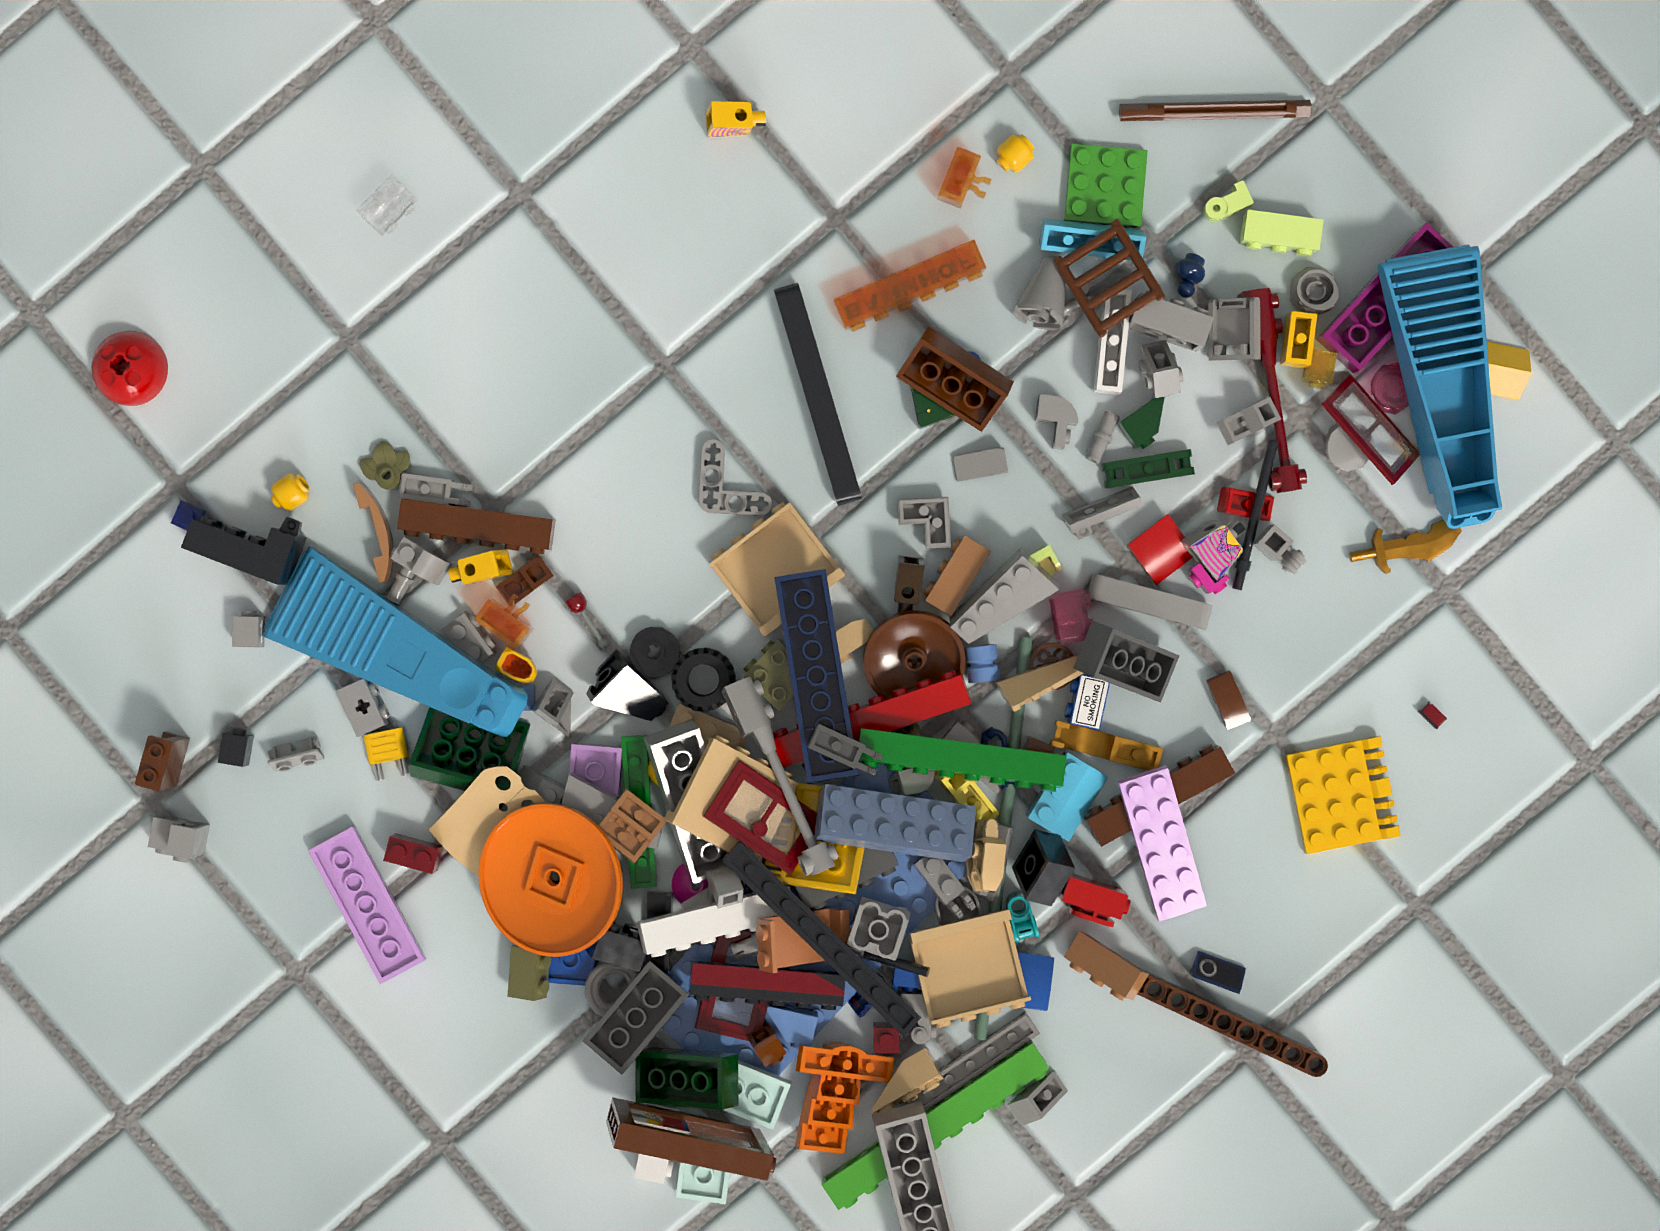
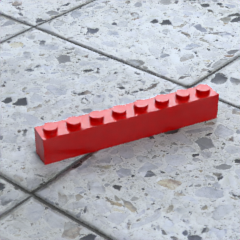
[772,670,971,768]

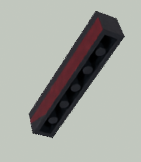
[688,960,845,1010]

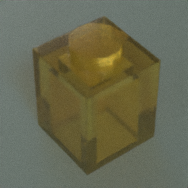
[1302,349,1337,389]

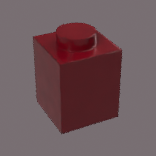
[873,1022,899,1054]

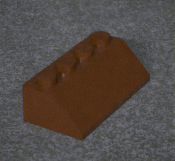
[896,326,1014,432]

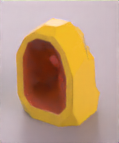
[495,646,537,683]

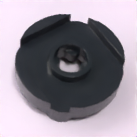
[629,627,680,677]

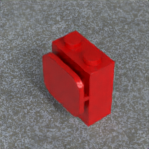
[1059,873,1131,927]

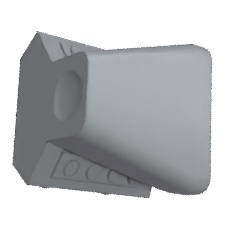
[846,896,911,961]

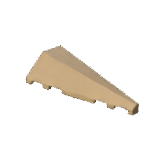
[995,655,1083,712]

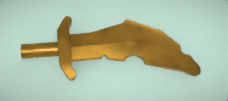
[1349,519,1462,574]

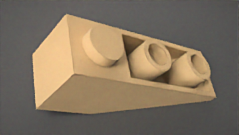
[871,1048,944,1114]

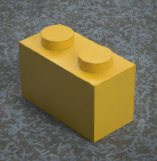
[1280,311,1317,368]

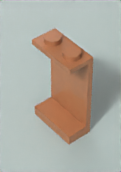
[756,907,850,973]

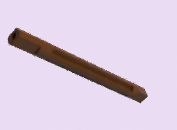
[1119,100,1312,121]

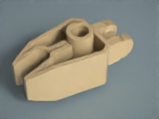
[836,619,873,664]
[966,818,1006,892]

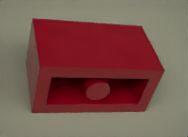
[383,833,444,874]

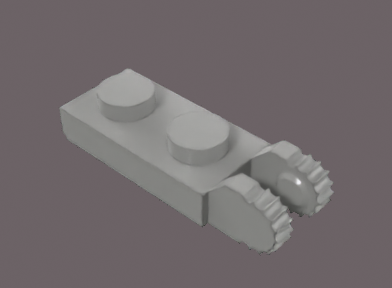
[398,473,473,506]
[914,857,976,920]

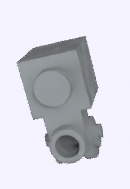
[1253,524,1306,575]
[901,990,936,1044]

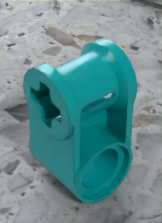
[1005,892,1040,944]

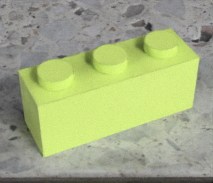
[1239,210,1324,257]

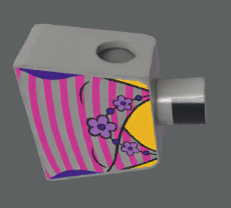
[1180,519,1246,581]

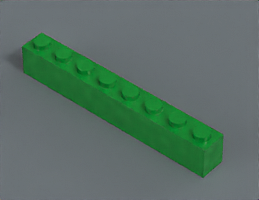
[858,728,1067,792]

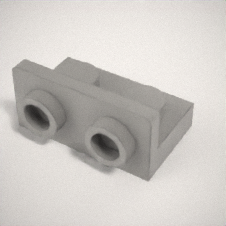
[442,611,497,663]

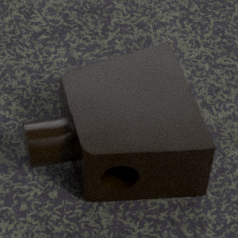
[894,555,925,613]

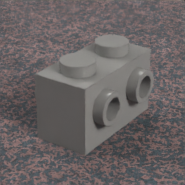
[1138,340,1183,398]

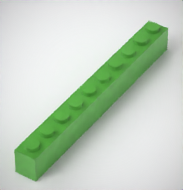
[821,1040,1050,1210]

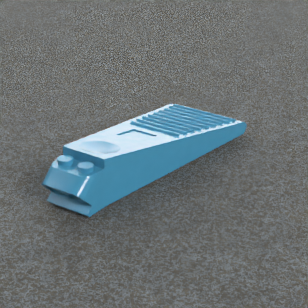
[1378,245,1502,529]
[262,546,528,737]

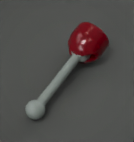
[564,592,608,649]

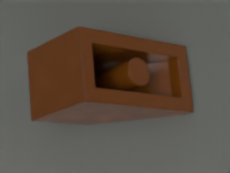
[747,1022,787,1067]

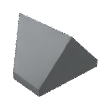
[530,678,574,738]

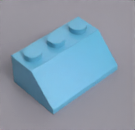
[1026,751,1108,842]

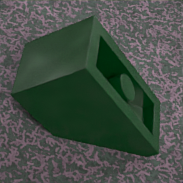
[1117,397,1164,449]

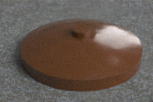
[863,610,966,698]

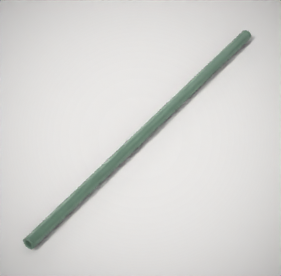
[974,636,1033,1040]

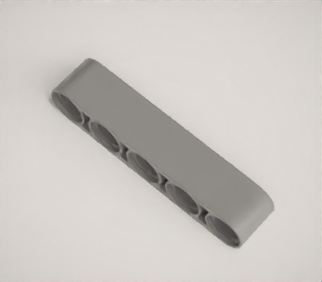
[1086,573,1213,630]

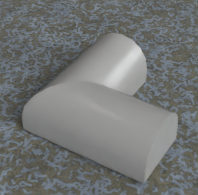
[897,497,951,549]

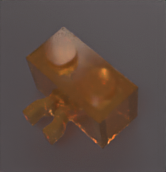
[937,146,992,209]
[474,593,534,650]

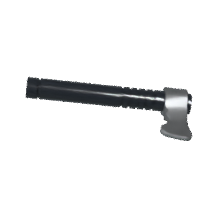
[849,946,930,977]

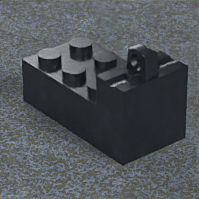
[181,516,307,585]

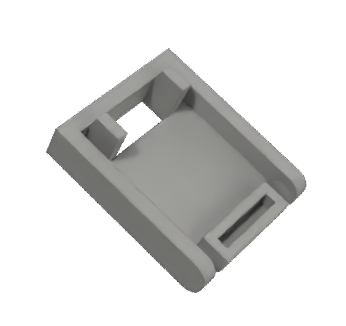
[1208,297,1261,361]

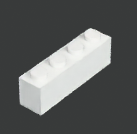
[1093,288,1132,395]

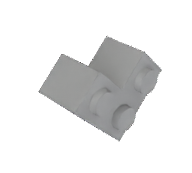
[148,815,210,862]

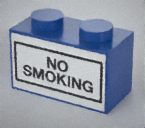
[1064,674,1110,730]

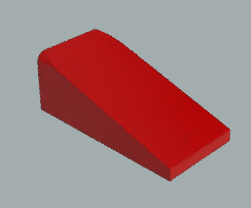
[1217,487,1274,522]

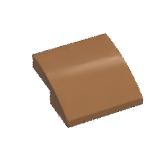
[598,789,667,864]

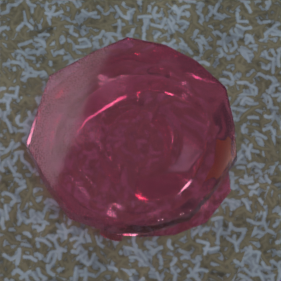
[1370,362,1409,415]

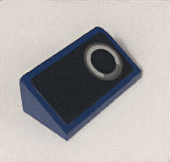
[1190,950,1246,994]

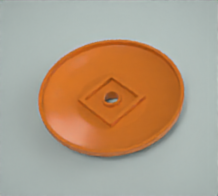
[478,803,623,957]

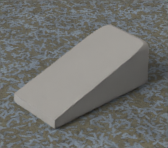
[953,447,1008,482]

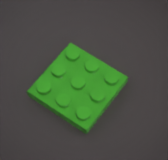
[1064,144,1148,228]

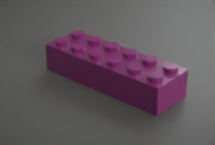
[1316,223,1453,373]

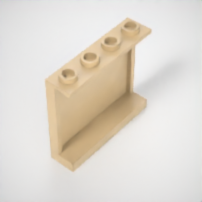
[709,502,845,637]
[664,735,799,861]
[908,909,1031,1028]

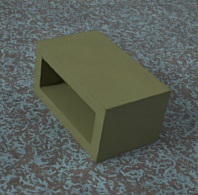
[507,945,551,1001]

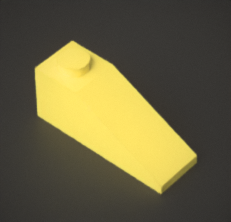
[934,772,1000,822]

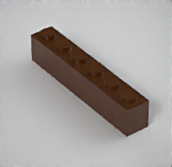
[397,499,556,554]
[1084,744,1236,847]

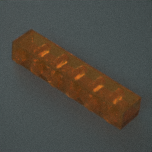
[833,239,986,332]

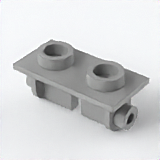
[267,737,324,772]

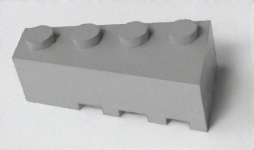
[949,547,1059,644]
[561,772,663,849]

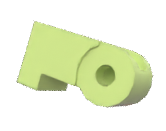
[1203,180,1254,222]

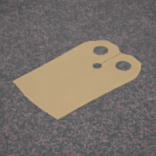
[429,766,546,876]

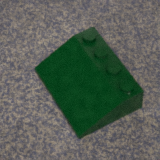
[409,707,530,791]

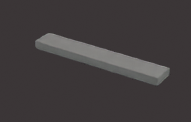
[905,1011,1040,1111]

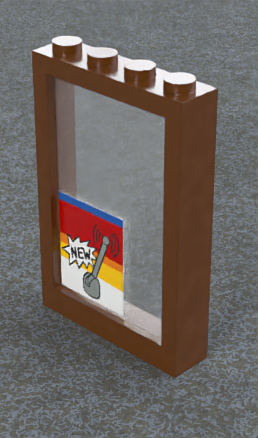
[606,1097,776,1181]

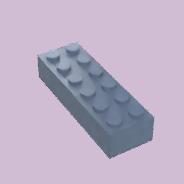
[814,784,976,862]

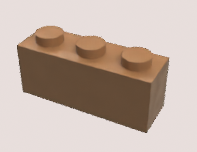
[923,536,991,616]
[1064,931,1149,1001]

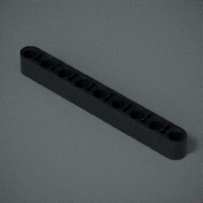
[774,283,862,506]

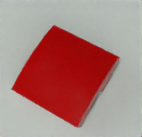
[1127,514,1193,585]

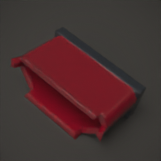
[1418,701,1447,729]

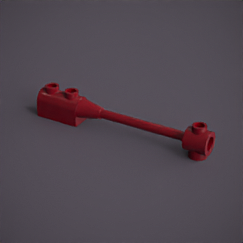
[1237,288,1307,493]

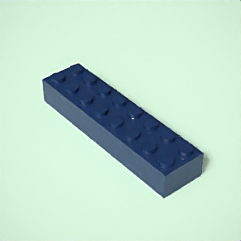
[774,569,859,783]

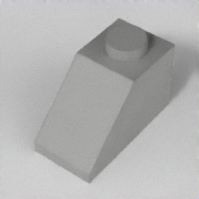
[1008,1070,1068,1126]

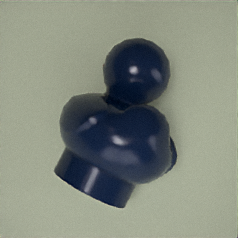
[1175,253,1205,298]

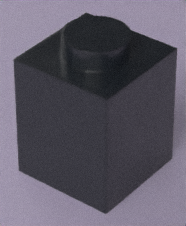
[218,728,254,767]

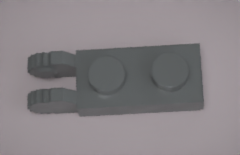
[807,723,884,776]

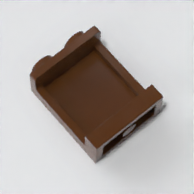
[135,731,190,792]

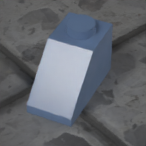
[767,1002,818,1049]

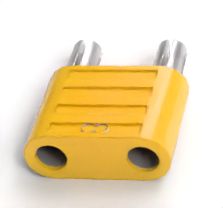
[363,727,409,781]

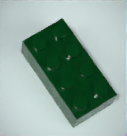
[635,1047,739,1110]

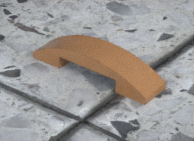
[353,483,394,583]

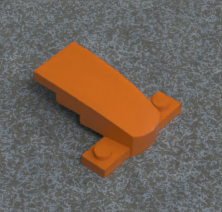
[795,1041,894,1154]

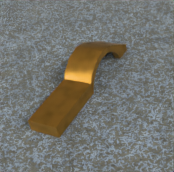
[1049,720,1164,771]

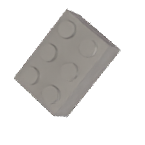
[1128,291,1214,352]

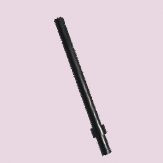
[1232,440,1279,590]

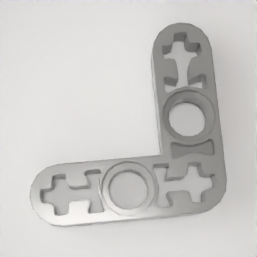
[699,439,773,516]

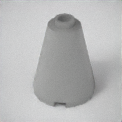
[1013,256,1066,330]

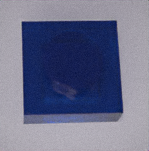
[171,500,206,530]

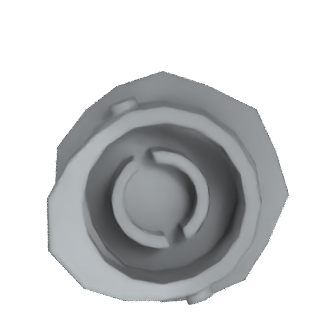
[1290,267,1339,315]
[1324,423,1374,472]

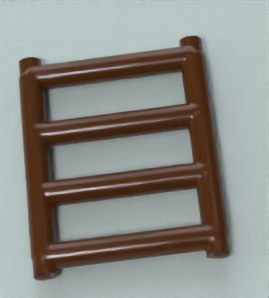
[1053,219,1165,338]

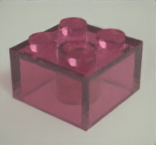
[1049,589,1093,645]

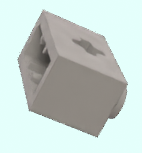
[336,679,390,737]

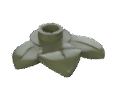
[360,441,410,490]

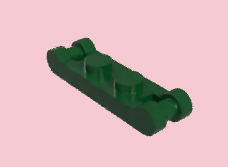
[1101,449,1195,489]

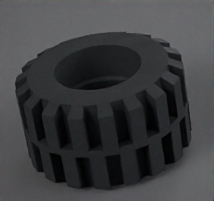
[671,647,736,712]

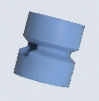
[964,644,1001,683]

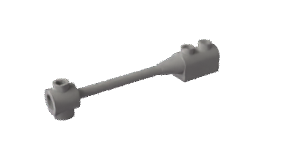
[721,677,838,876]

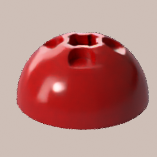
[91,331,168,406]

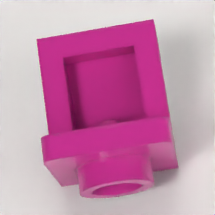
[1188,563,1230,594]

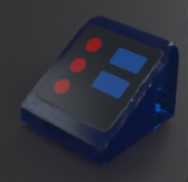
[848,992,872,1018]

